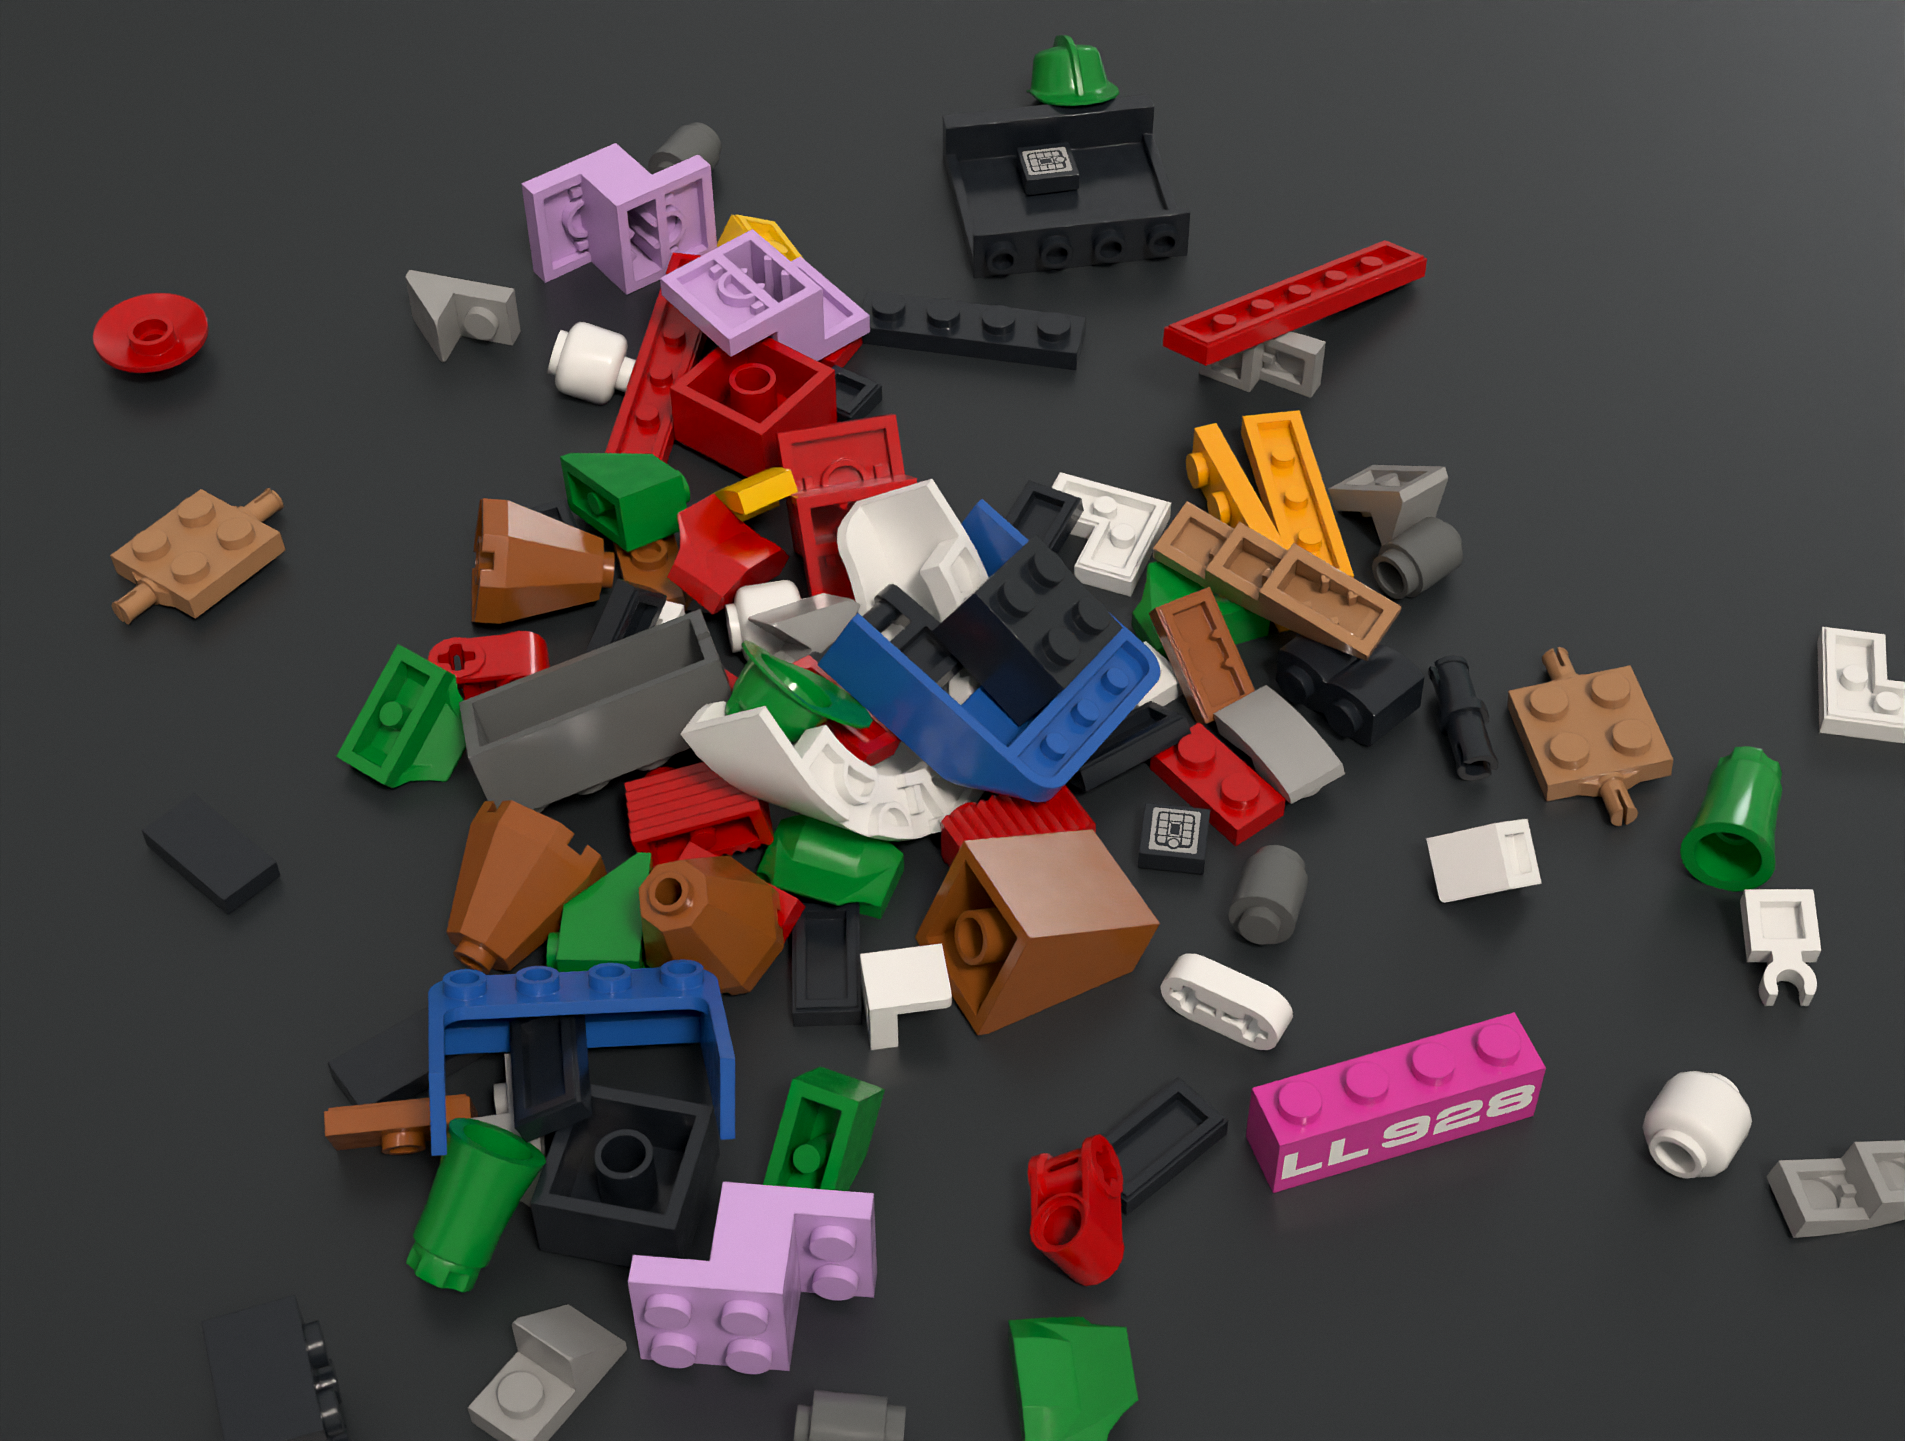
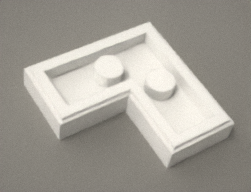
[1052,472,1171,597]
[1817,627,1905,744]

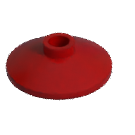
[93,293,209,373]

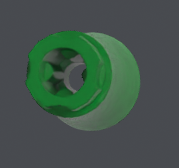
[1680,746,1782,891]
[406,1118,546,1292]

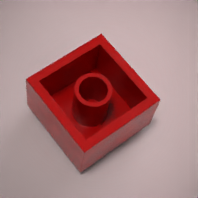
[670,337,837,477]

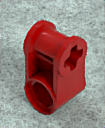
[428,631,550,700]
[1027,1134,1125,1286]

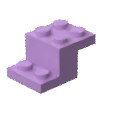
[521,143,717,295]
[660,229,870,361]
[628,1182,877,1374]

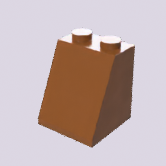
[915,829,1160,1035]

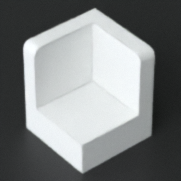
[1426,819,1542,903]
[860,943,952,1050]

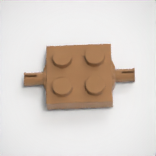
[110,488,286,624]
[1507,647,1673,826]

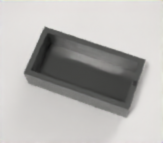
[459,609,732,813]

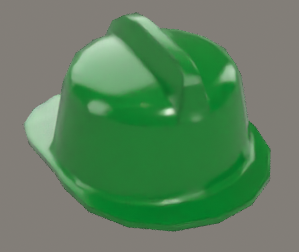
[1026,35,1119,106]
[725,640,873,744]

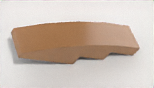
[1153,501,1401,661]

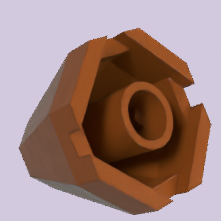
[471,498,615,624]
[446,800,607,974]
[639,856,784,995]

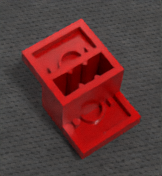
[775,414,917,602]

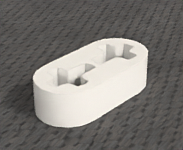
[1160,954,1293,1050]

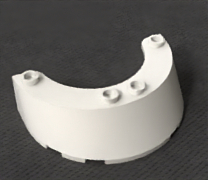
[680,479,989,841]

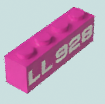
[1246,1012,1546,1193]

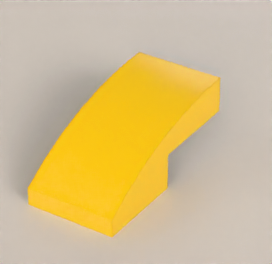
[709,467,798,522]

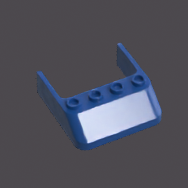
[817,499,1160,802]
[428,959,735,1156]

